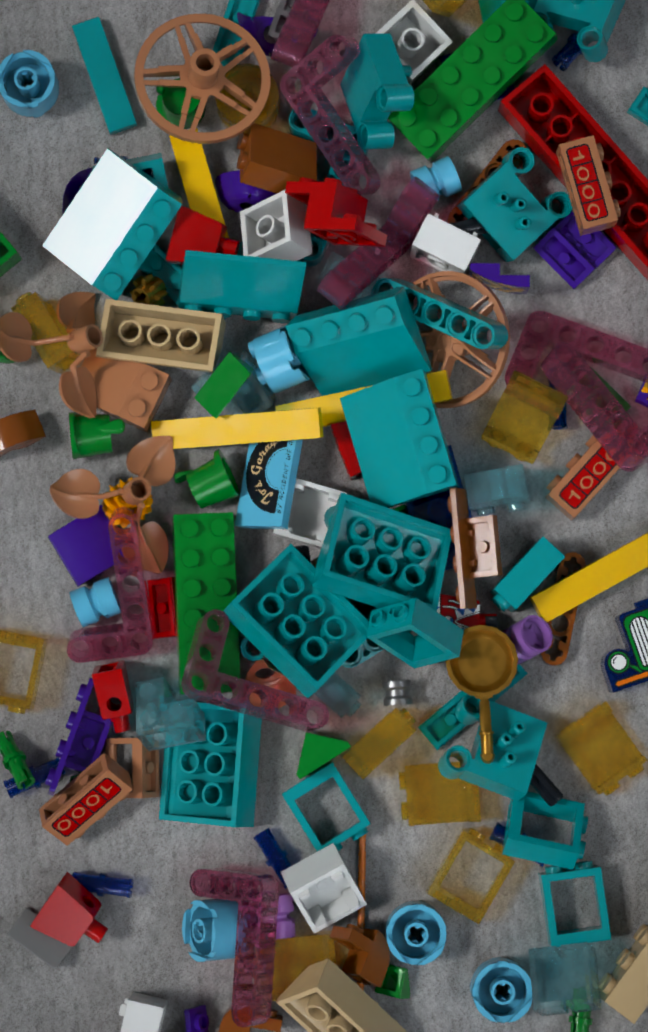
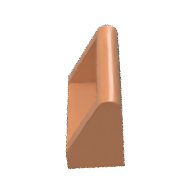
[105,737,159,798]

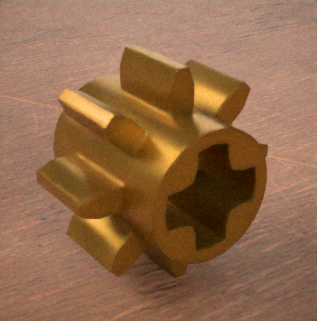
[130,273,168,306]

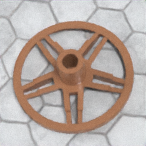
[134,14,270,144]
[412,271,510,408]

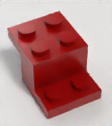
[285,177,387,247]

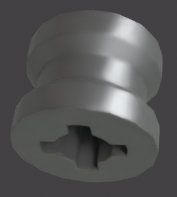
[382,680,413,706]

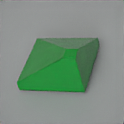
[375,964,410,999]

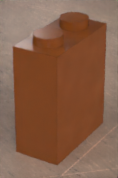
[237,123,317,194]

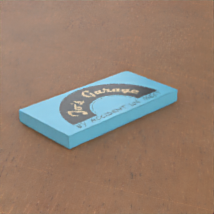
[235,412,303,529]

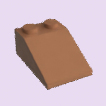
[81,348,172,432]

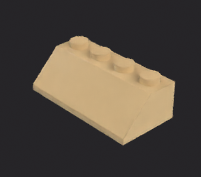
[96,299,226,373]
[276,958,407,1032]

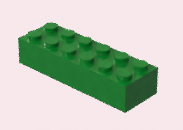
[388,0,558,163]
[172,512,241,695]

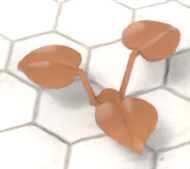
[0,292,103,418]
[49,436,176,574]

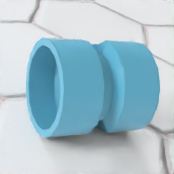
[410,156,462,207]
[69,577,122,628]

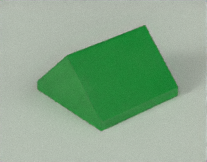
[296,731,351,779]

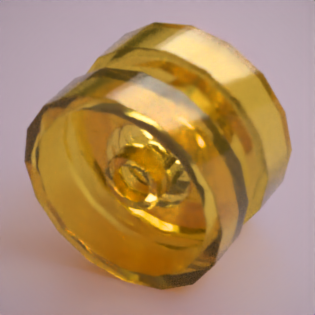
[215,63,280,136]

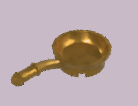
[446,625,518,764]

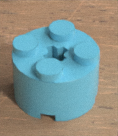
[0,50,59,118]
[248,325,310,393]
[182,898,248,962]
[385,901,447,965]
[470,957,533,1023]

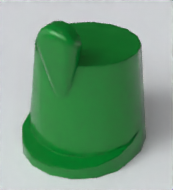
[156,78,206,129]
[69,412,125,459]
[173,449,240,509]

